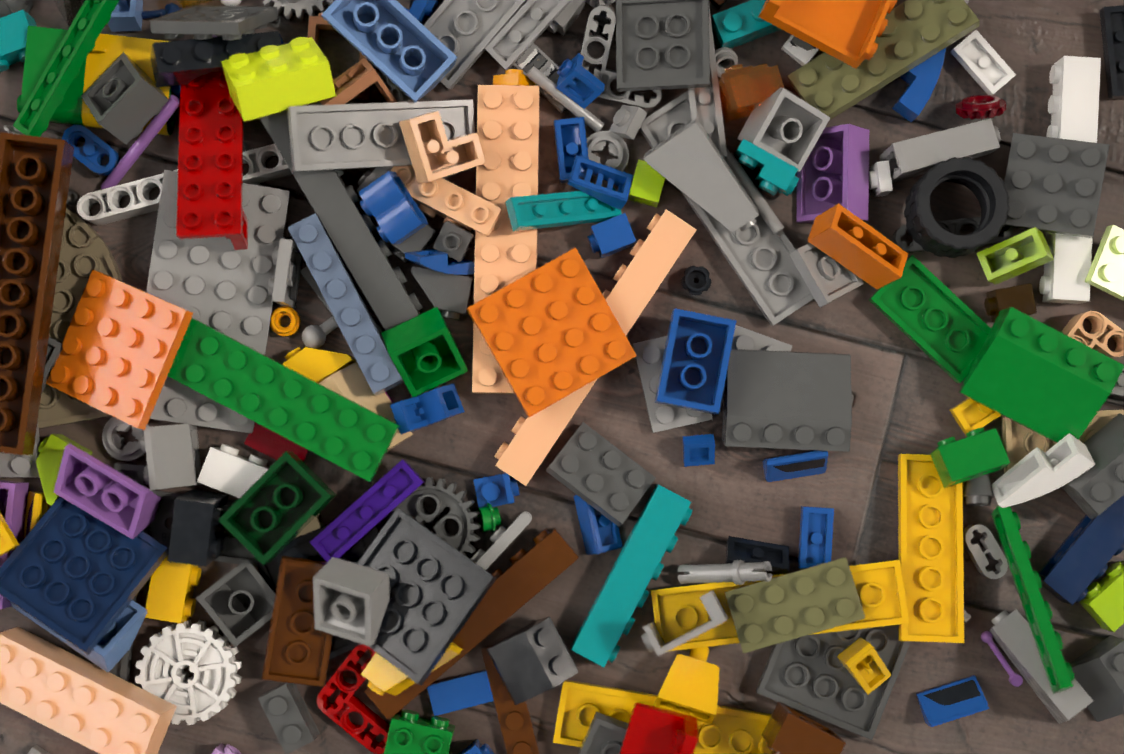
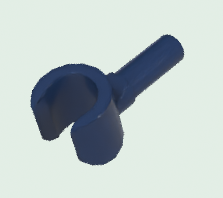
[142,3,183,19]

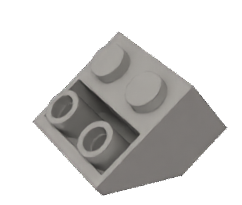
[140,424,203,491]

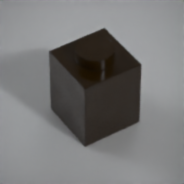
[984,283,1037,322]

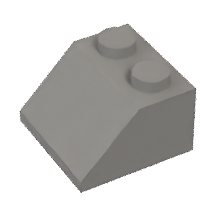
[737,87,830,172]
[313,557,389,647]

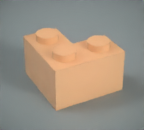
[399,111,486,182]

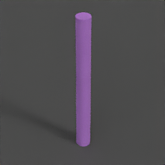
[100,95,180,189]

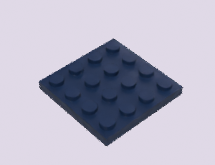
[0,497,169,655]

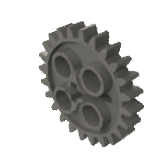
[381,477,482,558]

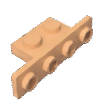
[391,165,502,236]

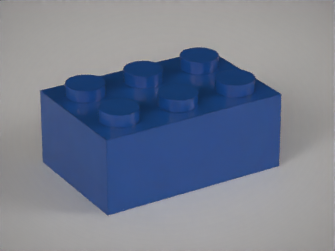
[655,309,737,414]

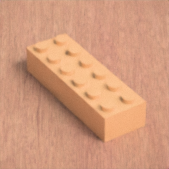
[0,627,177,754]

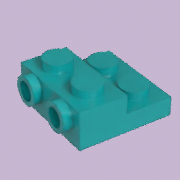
[734,139,800,196]

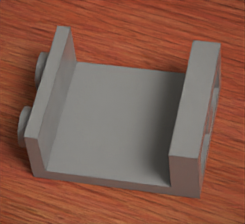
[641,590,728,656]

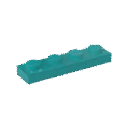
[505,187,622,231]

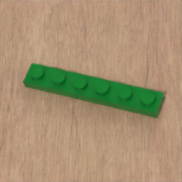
[13,0,119,137]
[991,506,1074,694]

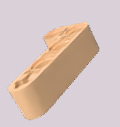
[1061,311,1124,358]

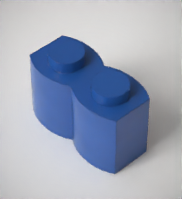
[359,171,429,244]

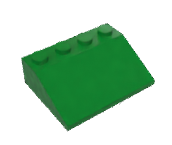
[959,307,1124,443]

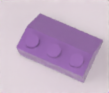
[796,124,869,223]
[53,443,161,539]

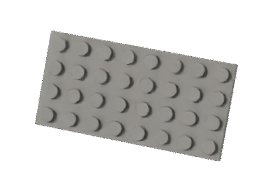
[146,170,290,433]

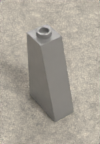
[644,118,759,233]
[879,118,1001,183]
[989,609,1093,723]

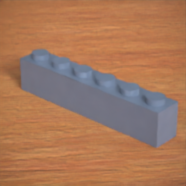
[288,213,404,396]

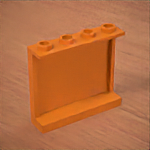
[758,0,897,69]

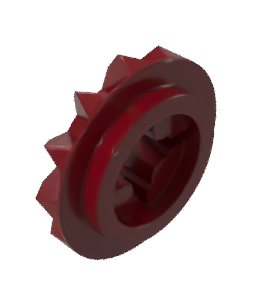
[956,95,1006,120]

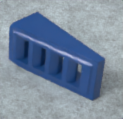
[568,155,634,210]

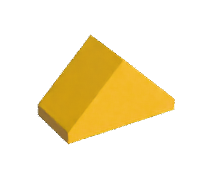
[836,637,892,695]

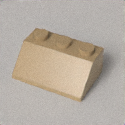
[320,361,414,453]

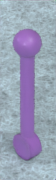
[981,631,1023,687]

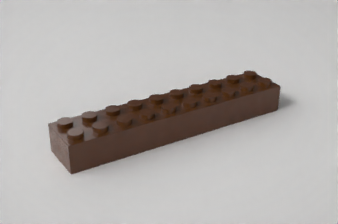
[0,132,74,455]

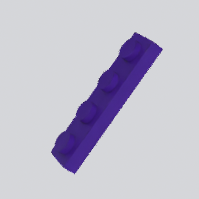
[310,459,424,562]

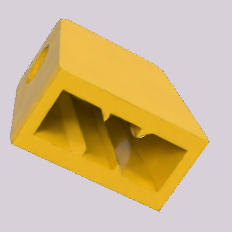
[654,647,720,724]

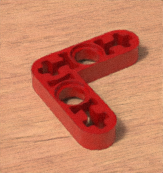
[316,643,390,754]

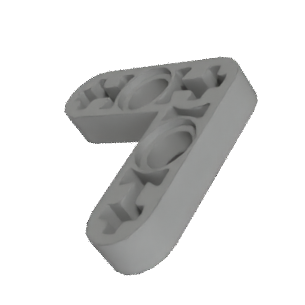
[581,4,662,108]

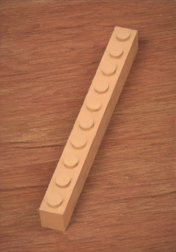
[494,209,697,486]

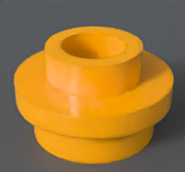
[270,306,301,337]

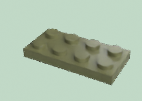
[725,557,866,653]

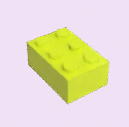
[221,37,336,122]

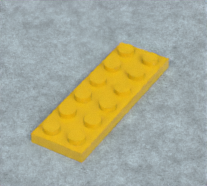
[898,454,964,643]

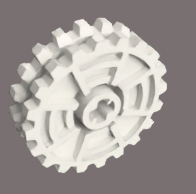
[135,620,242,725]

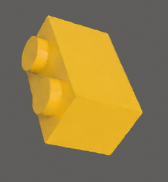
[145,555,201,624]

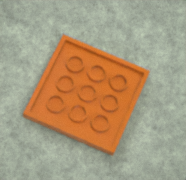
[467,247,637,418]
[45,270,193,430]

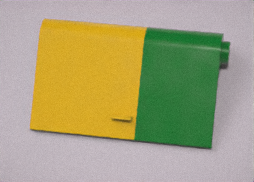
[17,26,175,136]

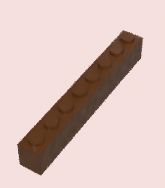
[364,528,579,720]

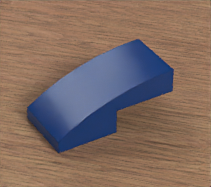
[405,249,475,275]

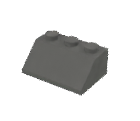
[1062,413,1124,520]

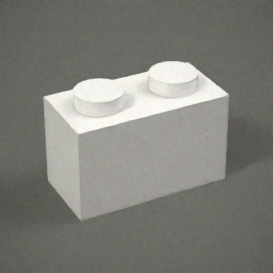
[197,443,270,498]

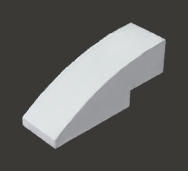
[991,433,1095,508]

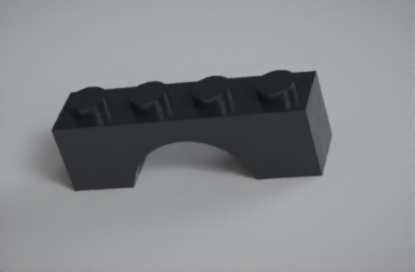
[150,31,281,87]

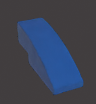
[892,48,946,122]

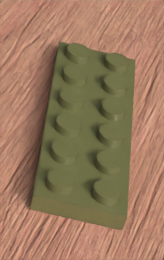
[787,0,980,121]

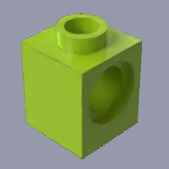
[628,159,665,208]

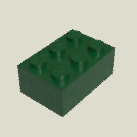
[218,451,336,565]

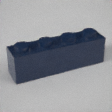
[1038,495,1124,605]

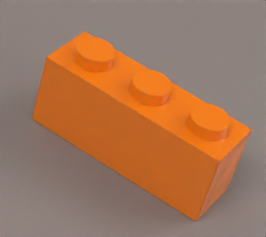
[807,203,908,289]

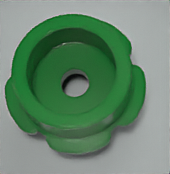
[477,503,501,533]

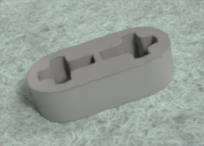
[963,524,1008,579]

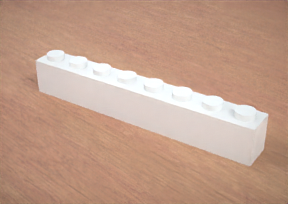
[1039,56,1101,304]

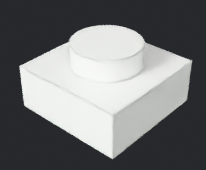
[869,160,893,197]

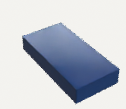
[427,670,494,716]

